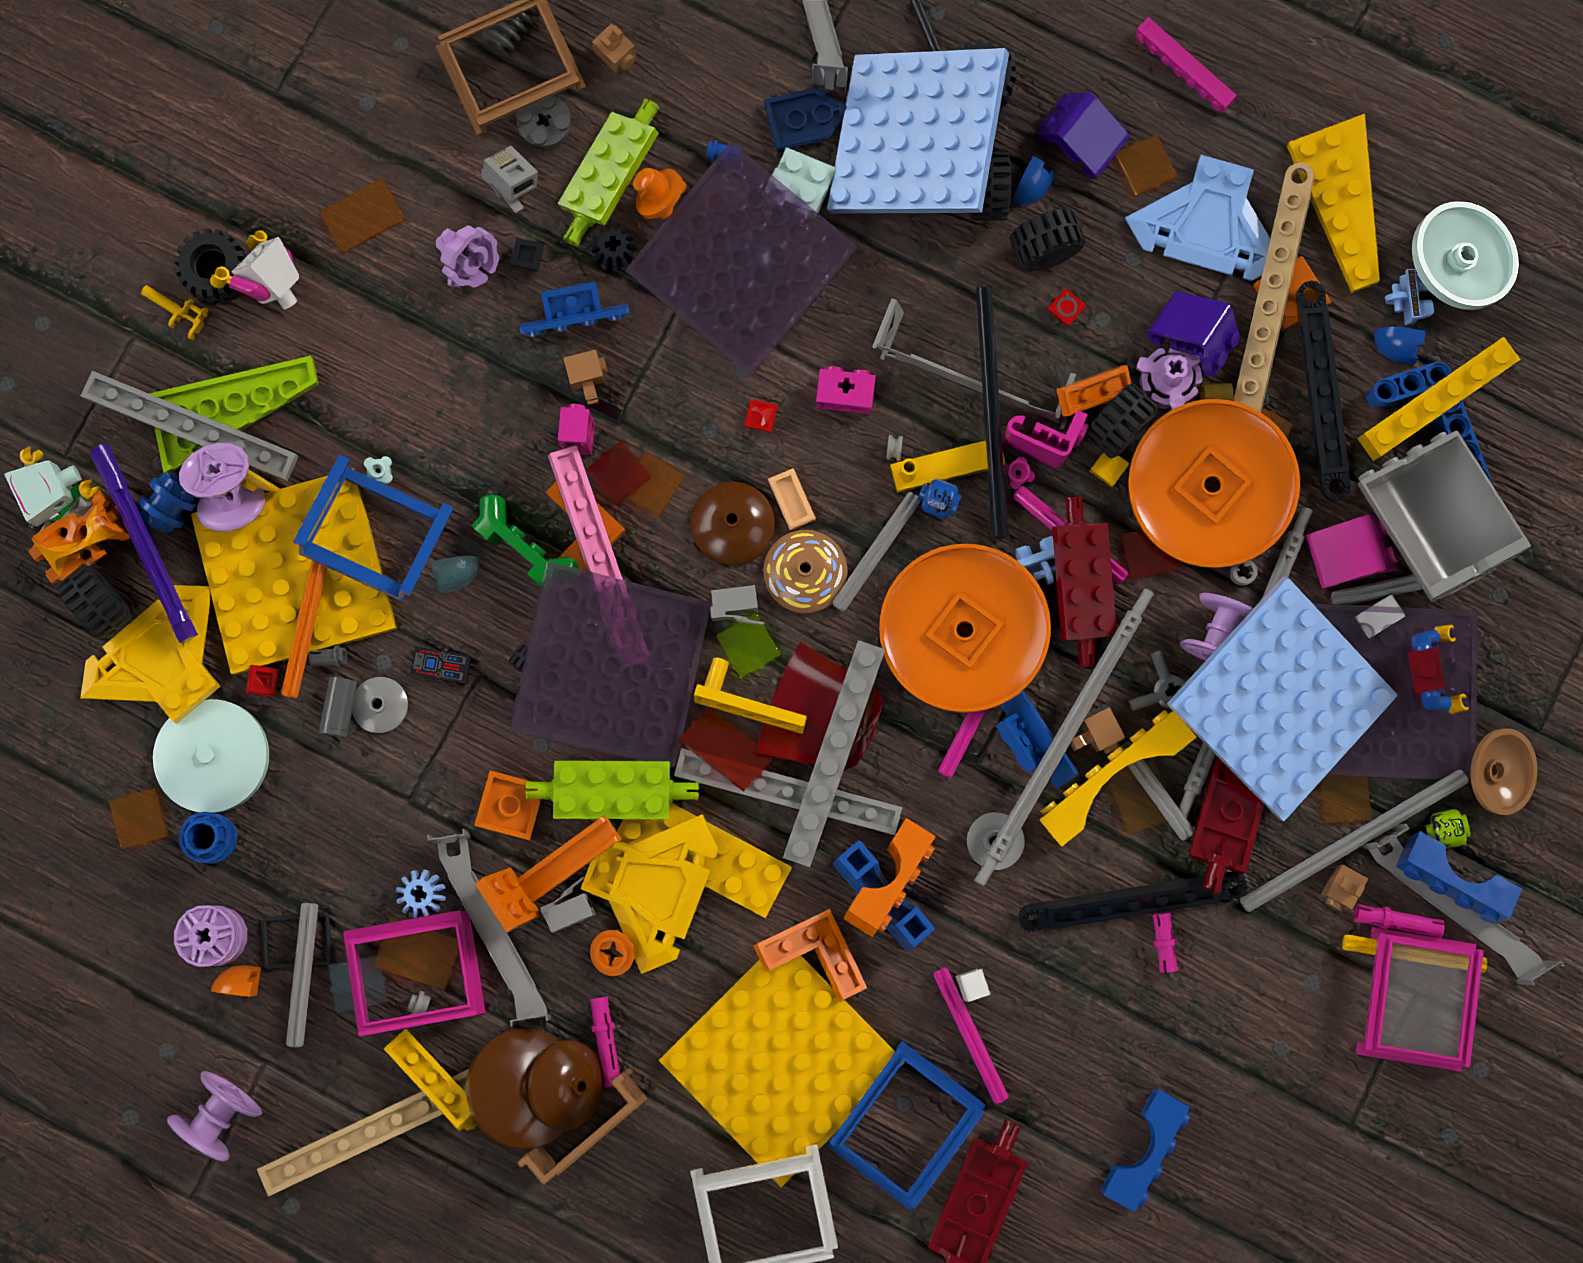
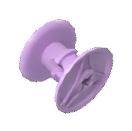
[179,443,265,531]
[1180,593,1254,661]
[167,1071,262,1161]

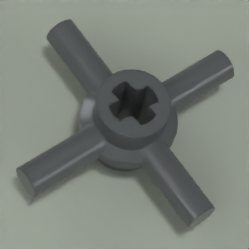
[1129,650,1191,730]

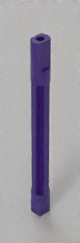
[89,444,198,643]

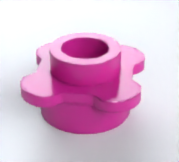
[1003,457,1035,489]

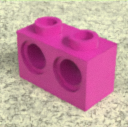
[558,404,595,455]

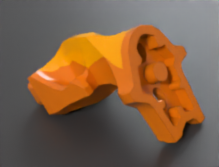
[29,490,131,584]

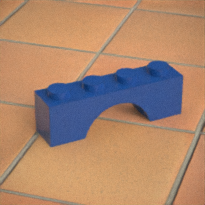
[1396,831,1522,924]
[832,840,935,952]
[1100,1088,1190,1213]

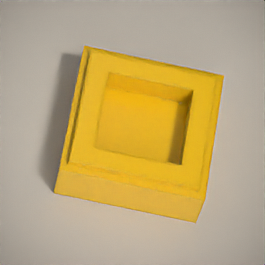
[1089,452,1130,487]

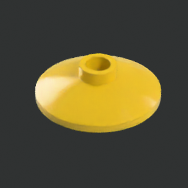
[240,469,280,492]

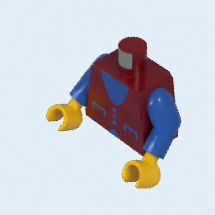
[1406,625,1469,714]

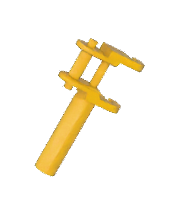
[141,285,208,340]

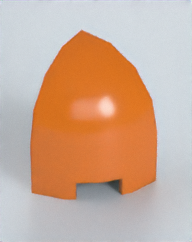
[211,965,261,997]

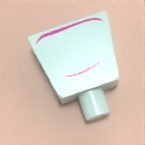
[4,461,82,527]

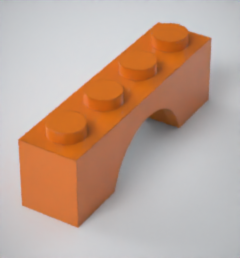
[843,818,936,937]

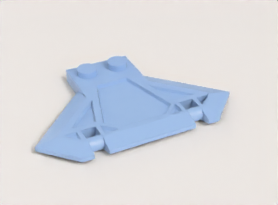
[1125,155,1270,281]

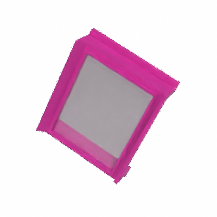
[1356,927,1484,1072]

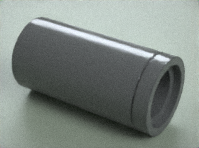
[319,677,357,738]

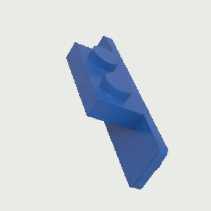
[519,281,630,337]
[996,691,1078,788]

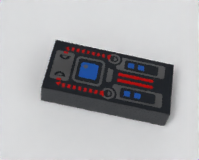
[410,646,472,684]

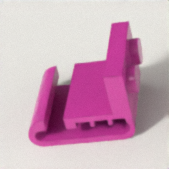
[1003,410,1089,468]
[1306,515,1399,590]

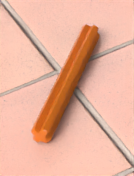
[281,561,327,698]

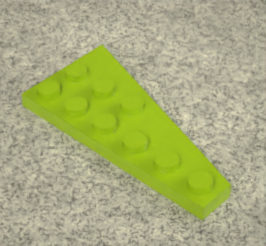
[149,356,319,473]

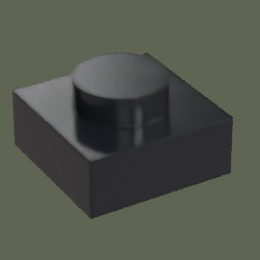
[510,238,544,272]

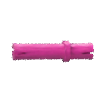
[1353,904,1445,938]
[589,996,620,1087]

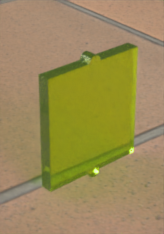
[716,613,781,678]

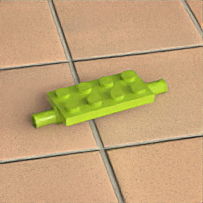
[558,99,659,247]
[525,761,699,820]

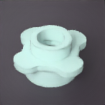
[364,456,393,484]

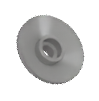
[352,677,408,733]
[967,812,1025,870]

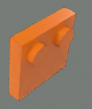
[1253,256,1331,332]
[474,770,541,840]

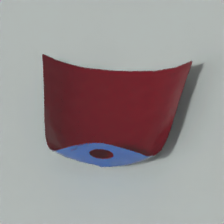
[757,642,883,770]

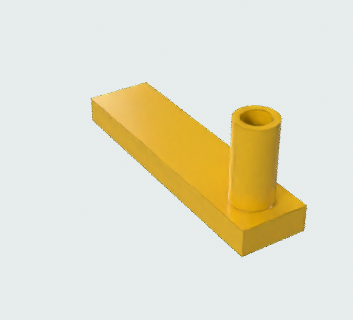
[890,441,1006,493]
[694,658,807,734]
[384,1029,477,1132]

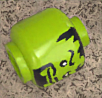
[1425,809,1471,849]

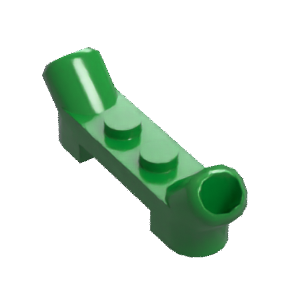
[471,495,579,594]

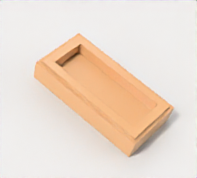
[768,468,816,531]

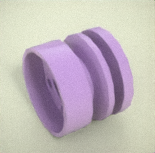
[174,905,247,967]

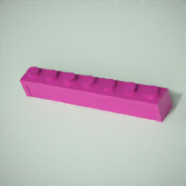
[1135,17,1237,113]

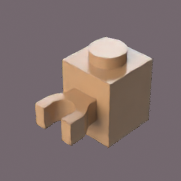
[592,23,636,74]
[564,350,608,406]
[1070,707,1125,754]
[1320,865,1368,912]

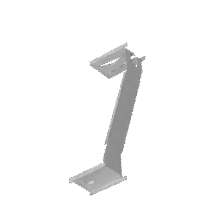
[802,0,847,93]
[872,299,1076,429]
[1362,824,1564,985]
[427,829,551,1026]

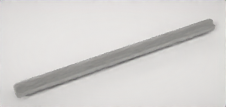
[1240,770,1469,912]

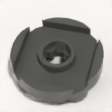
[516,95,572,149]

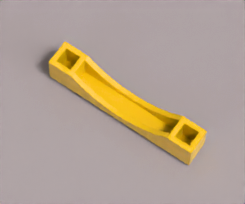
[1357,337,1520,461]
[1039,710,1196,847]

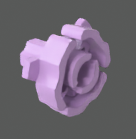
[436,226,499,287]
[1136,348,1203,410]

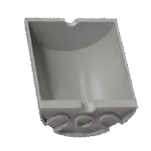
[1358,430,1531,602]

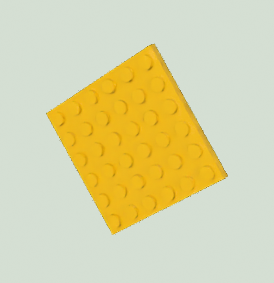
[191,469,397,675]
[659,955,905,1187]

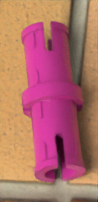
[1152,912,1178,973]

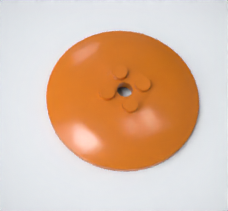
[1128,399,1300,568]
[879,544,1051,713]

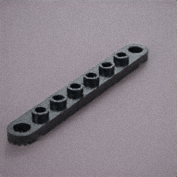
[1296,280,1351,502]
[1018,871,1248,932]

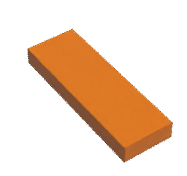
[1056,365,1131,416]

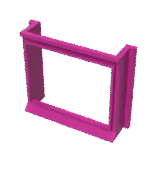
[343,910,486,1036]

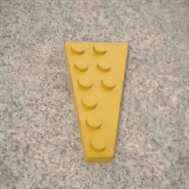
[1287,114,1380,293]

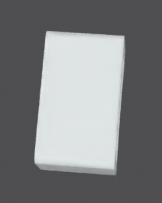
[1351,594,1406,640]
[955,969,990,1002]

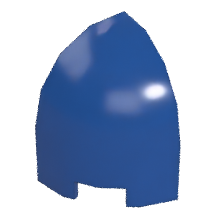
[1011,156,1055,206]
[1374,327,1426,365]

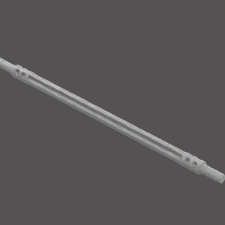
[1179,507,1312,819]
[974,589,1154,886]

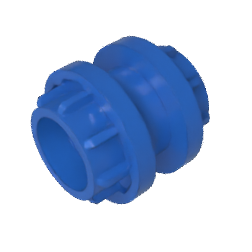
[138,472,196,533]
[179,812,237,864]

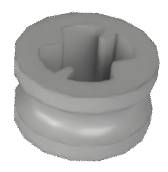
[886,435,903,461]
[1230,560,1257,586]

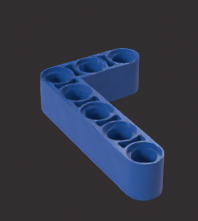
[1366,362,1491,481]

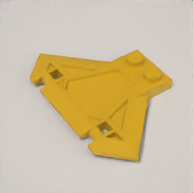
[81,585,220,724]
[581,814,719,974]

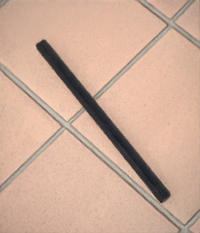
[976,286,1008,539]

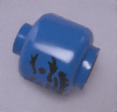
[918,478,962,519]

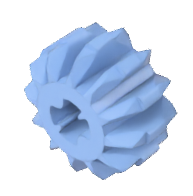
[396,870,446,918]

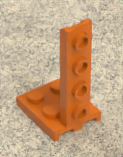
[475,816,622,933]

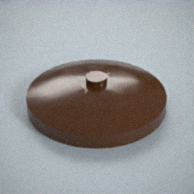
[466,1028,578,1149]

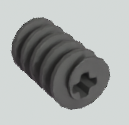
[482,0,540,57]

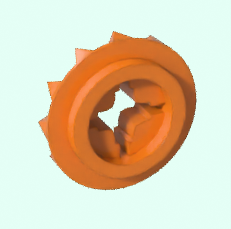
[590,930,636,976]

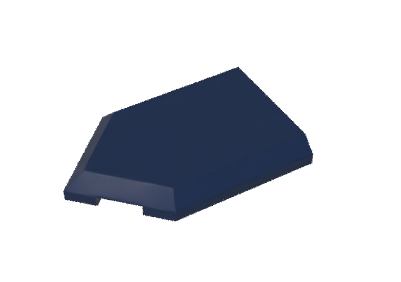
[763,88,847,152]

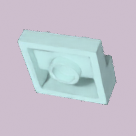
[765,148,836,220]

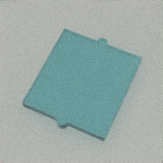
[328,955,387,1013]

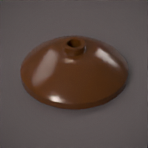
[691,482,775,565]
[528,1040,603,1130]

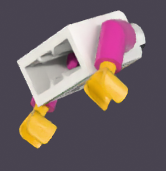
[210,231,299,309]

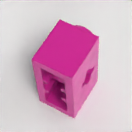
[816,366,876,415]

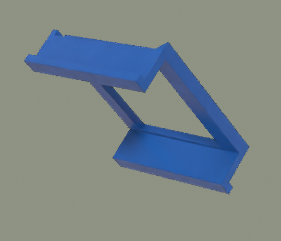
[293,454,454,602]
[825,1041,986,1210]

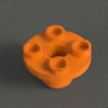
[633,168,686,219]

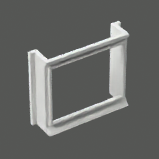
[691,1144,838,1263]

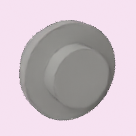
[407,990,430,1015]

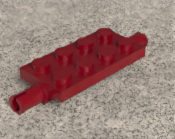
[1052,496,1117,667]
[1188,755,1264,894]
[927,1119,1028,1263]

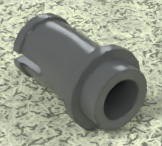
[309,645,347,668]

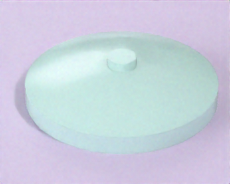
[1412,202,1518,310]
[153,699,269,813]

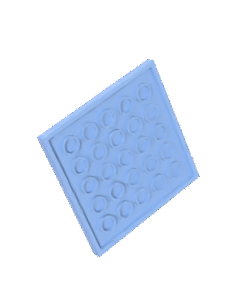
[827,48,1009,214]
[1167,577,1398,821]

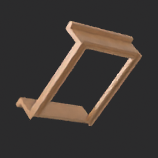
[436,0,586,136]
[518,1067,648,1185]

